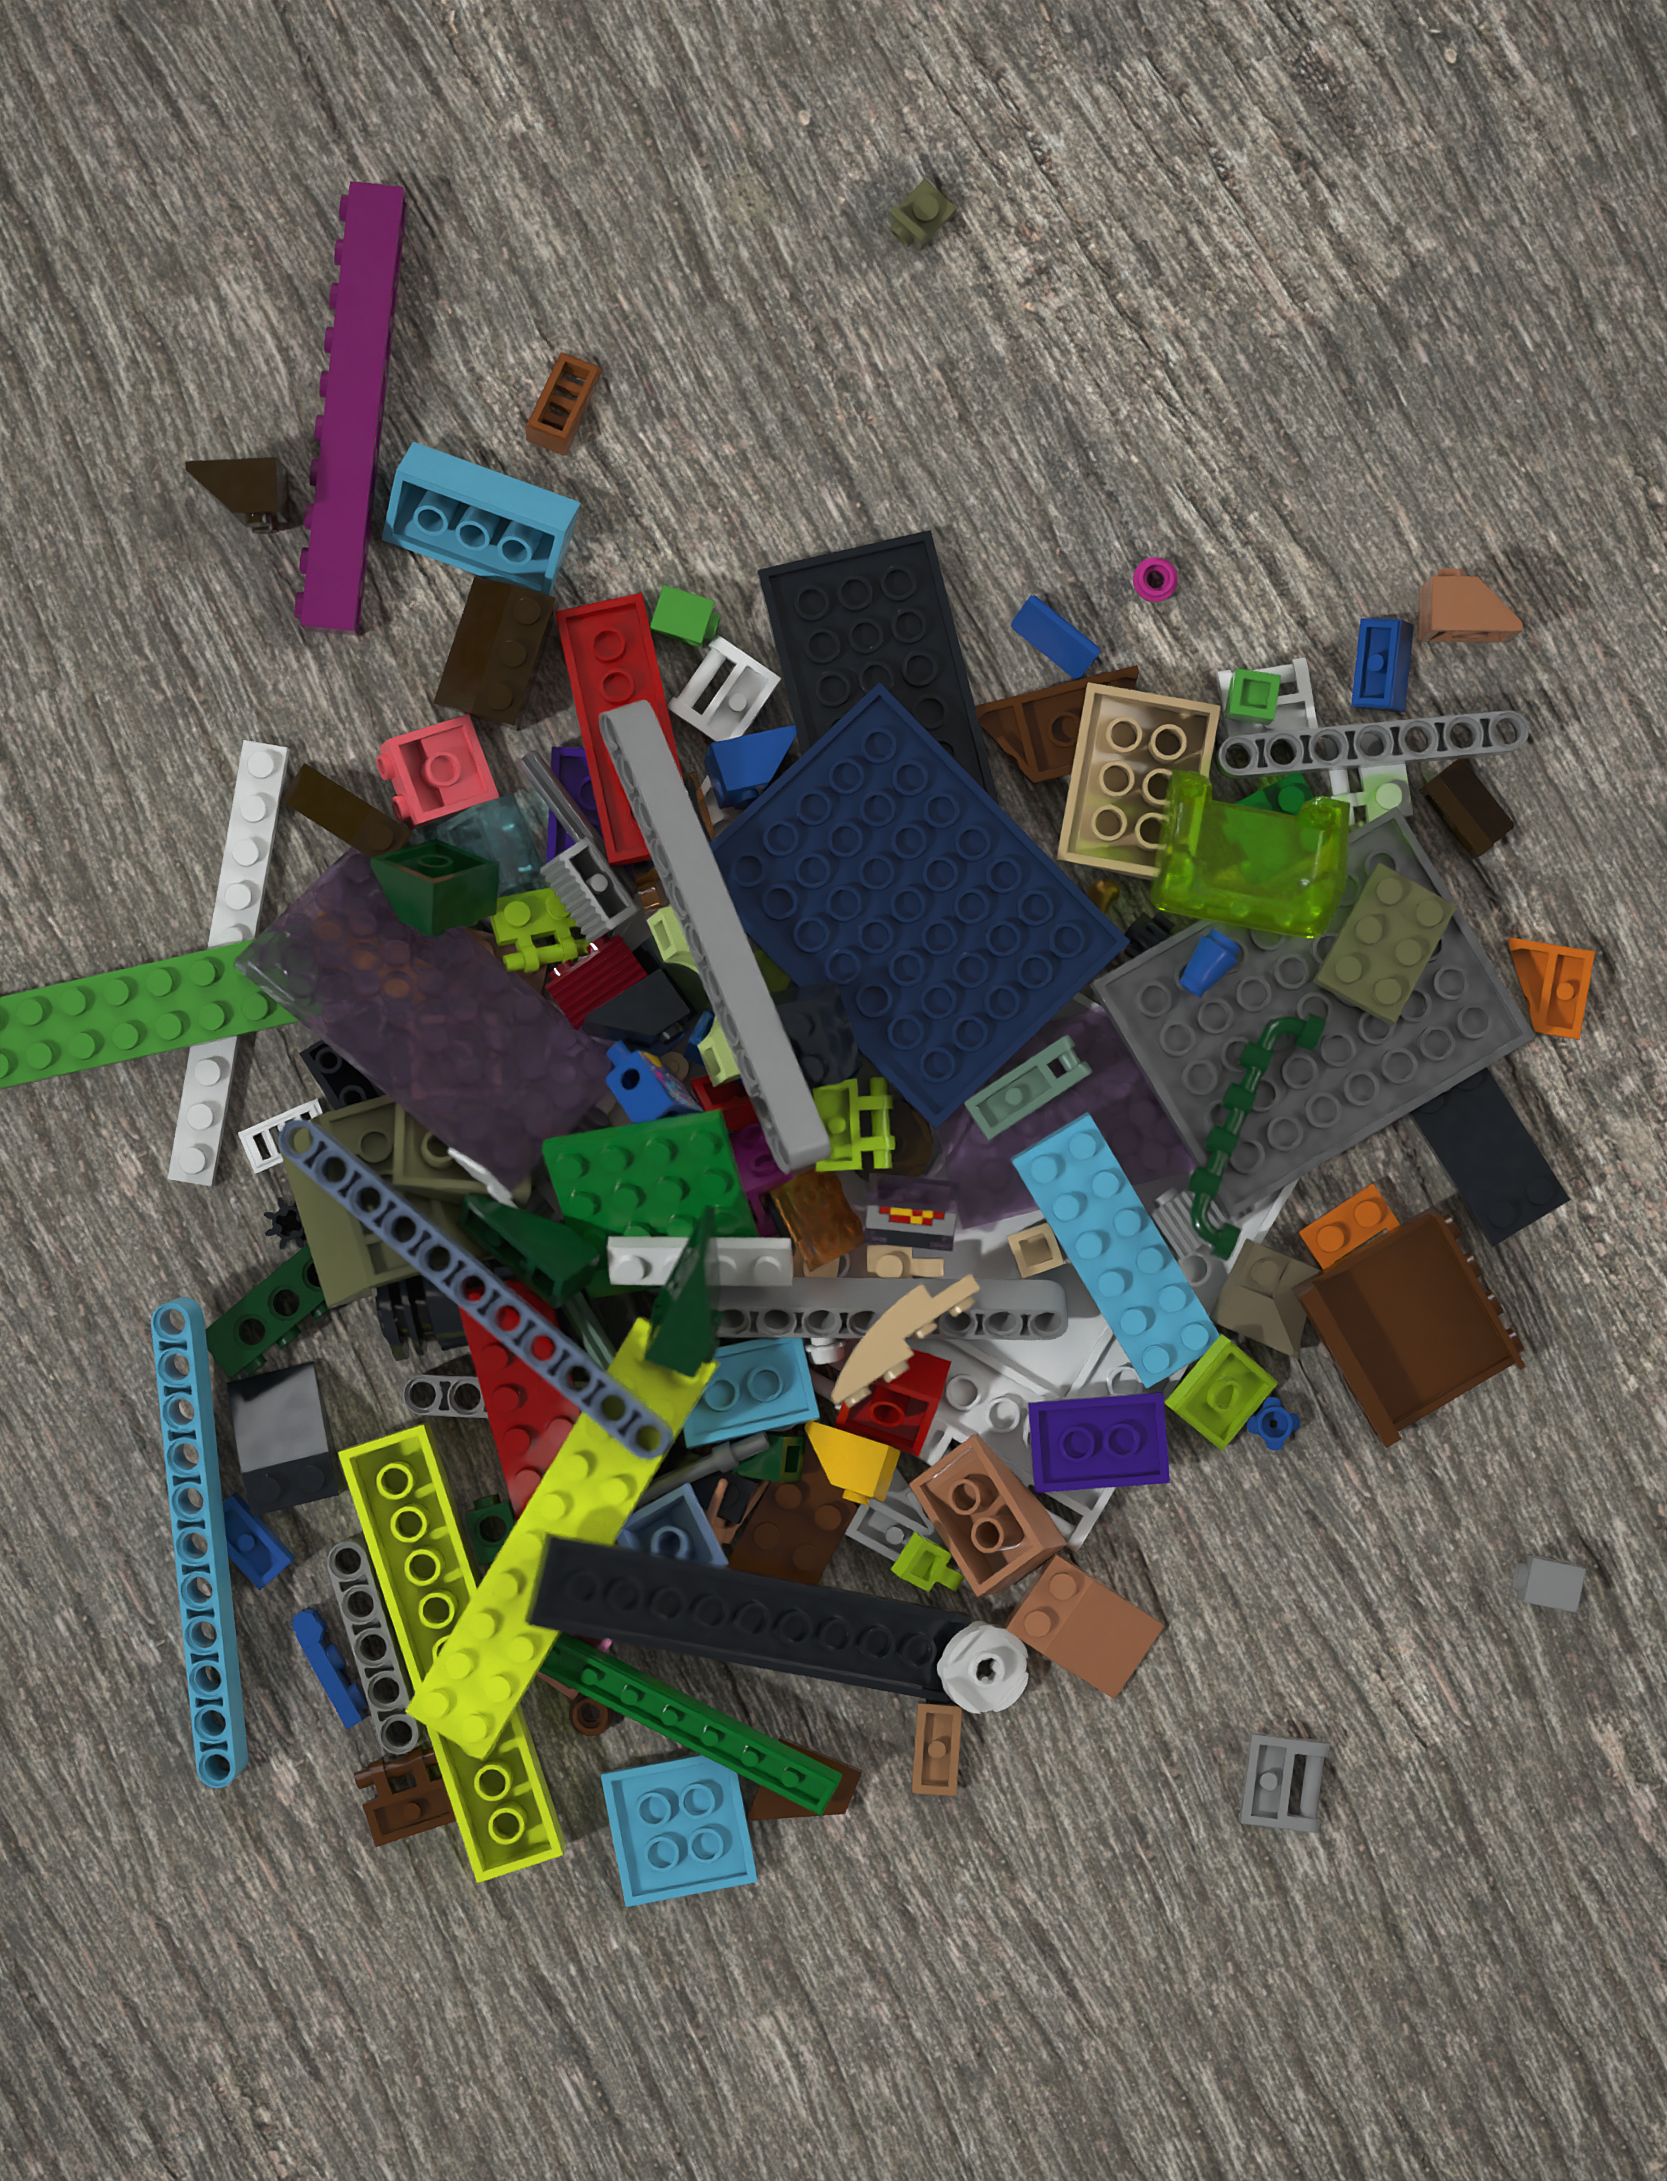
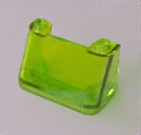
[1150,769,1350,938]

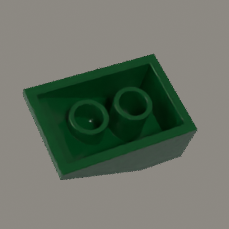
[643,1204,724,1379]

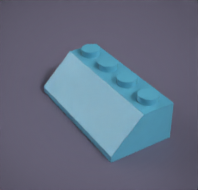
[381,441,581,596]

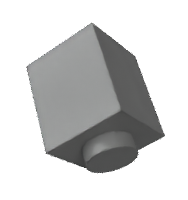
[1512,1554,1586,1613]

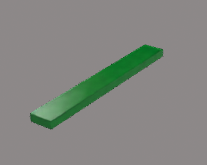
[538,1632,843,1816]

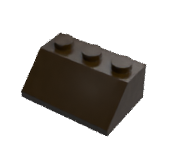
[433,577,559,731]

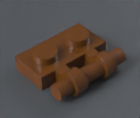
[354,1746,457,1847]

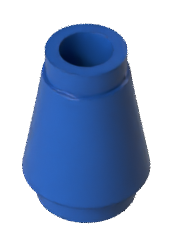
[1179,928,1241,998]

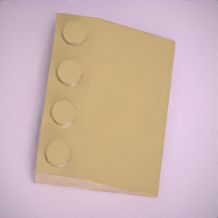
[1056,682,1221,886]

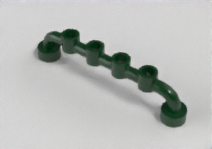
[1187,1012,1326,1262]

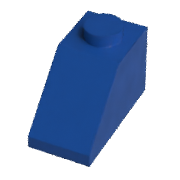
[704,725,797,810]

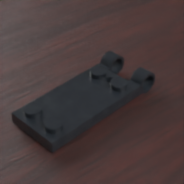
[1408,1067,1570,1247]

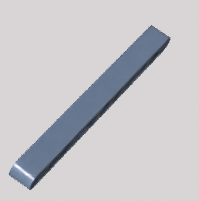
[278,1119,673,1459]

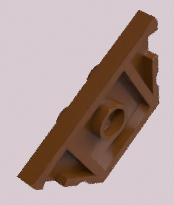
[975,665,1139,785]
[726,1428,858,1584]

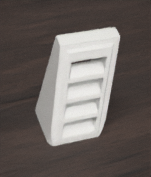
[238,1098,327,1174]

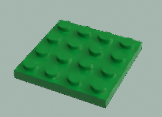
[541,1109,759,1299]

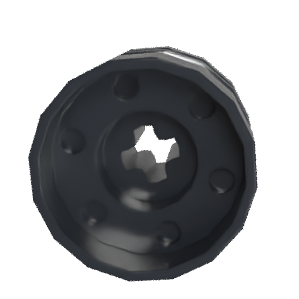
[375,1266,468,1361]

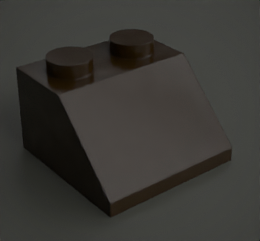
[185,457,290,534]

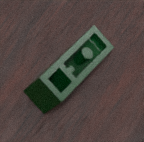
[457,1192,600,1310]

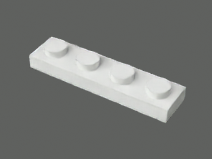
[607,1237,793,1286]

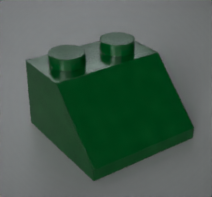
[370,839,499,936]

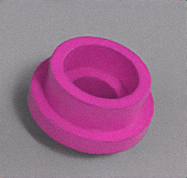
[1133,557,1178,602]

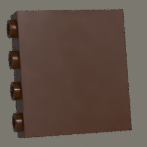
[1292,1207,1526,1448]

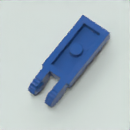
[291,1607,369,1729]

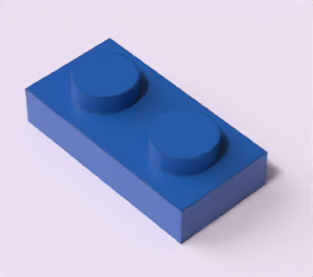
[223,1492,296,1590]

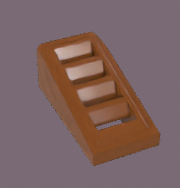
[526,352,602,456]

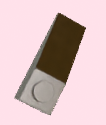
[280,763,417,858]

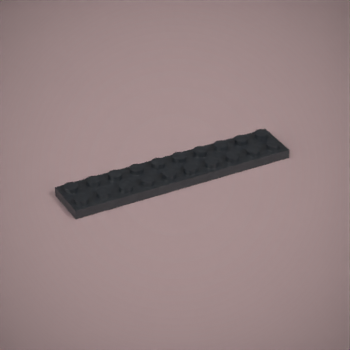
[524,1532,971,1703]

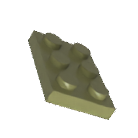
[1313,862,1457,1026]

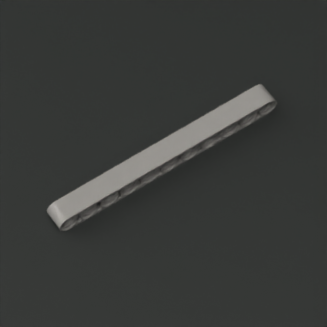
[599,699,831,1173]

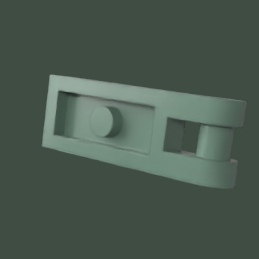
[963,1034,1093,1141]

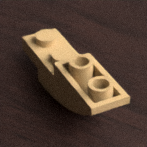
[830,1274,980,1408]

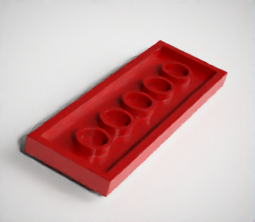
[555,593,684,868]
[457,1278,582,1522]

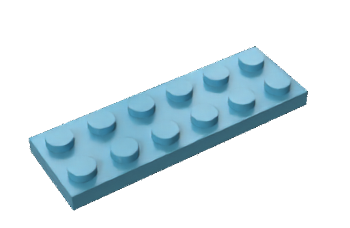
[1010,1112,1220,1389]

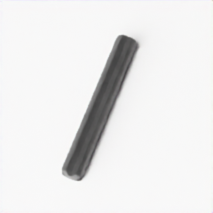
[518,750,638,898]

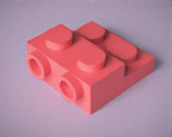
[376,714,500,831]

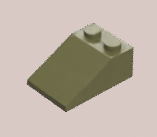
[392,1100,532,1211]

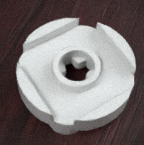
[937,1621,1029,1714]

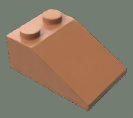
[909,1434,1067,1598]
[1004,1552,1165,1700]

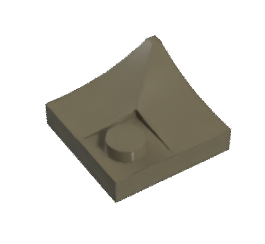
[1209,1238,1322,1359]

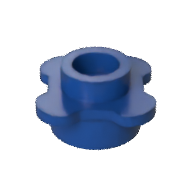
[1246,1397,1300,1450]

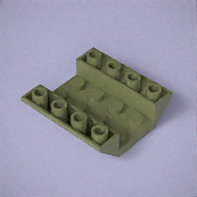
[277,1089,494,1309]

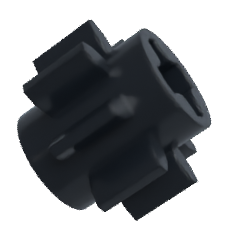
[1124,911,1175,959]
[264,1197,306,1250]

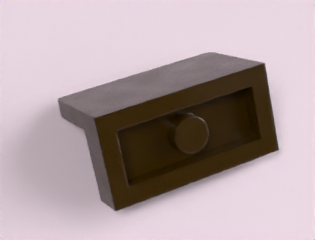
[1418,759,1514,859]

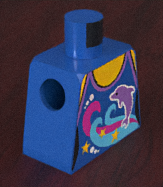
[605,1039,703,1124]

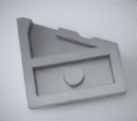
[845,1468,943,1562]

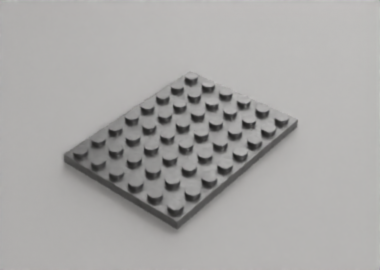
[1090,806,1536,1219]

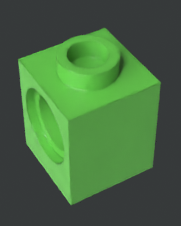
[650,585,721,649]
[1224,668,1281,726]

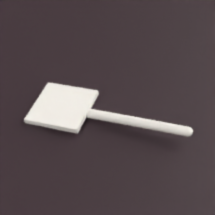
[448,1148,519,1209]

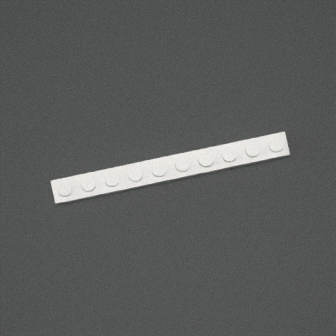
[167,740,290,1186]

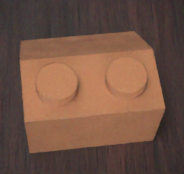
[1418,568,1522,643]

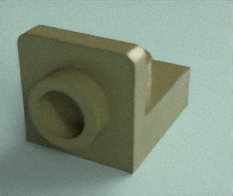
[888,178,957,251]

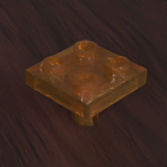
[769,1168,868,1272]

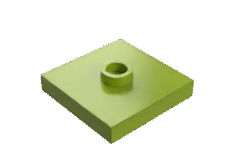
[1165,1333,1279,1451]

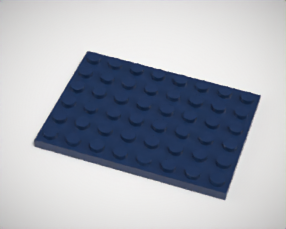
[709,682,1131,1130]

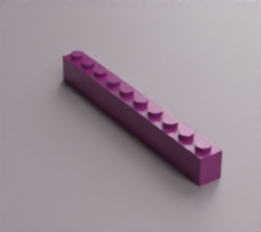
[294,181,408,636]

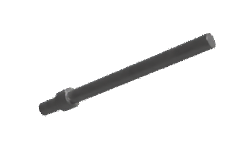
[637,1431,771,1506]

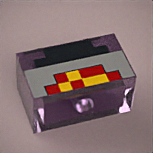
[863,1173,959,1251]

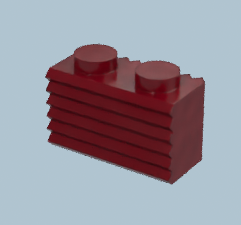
[545,933,648,1032]

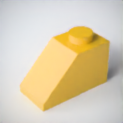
[804,1421,901,1506]

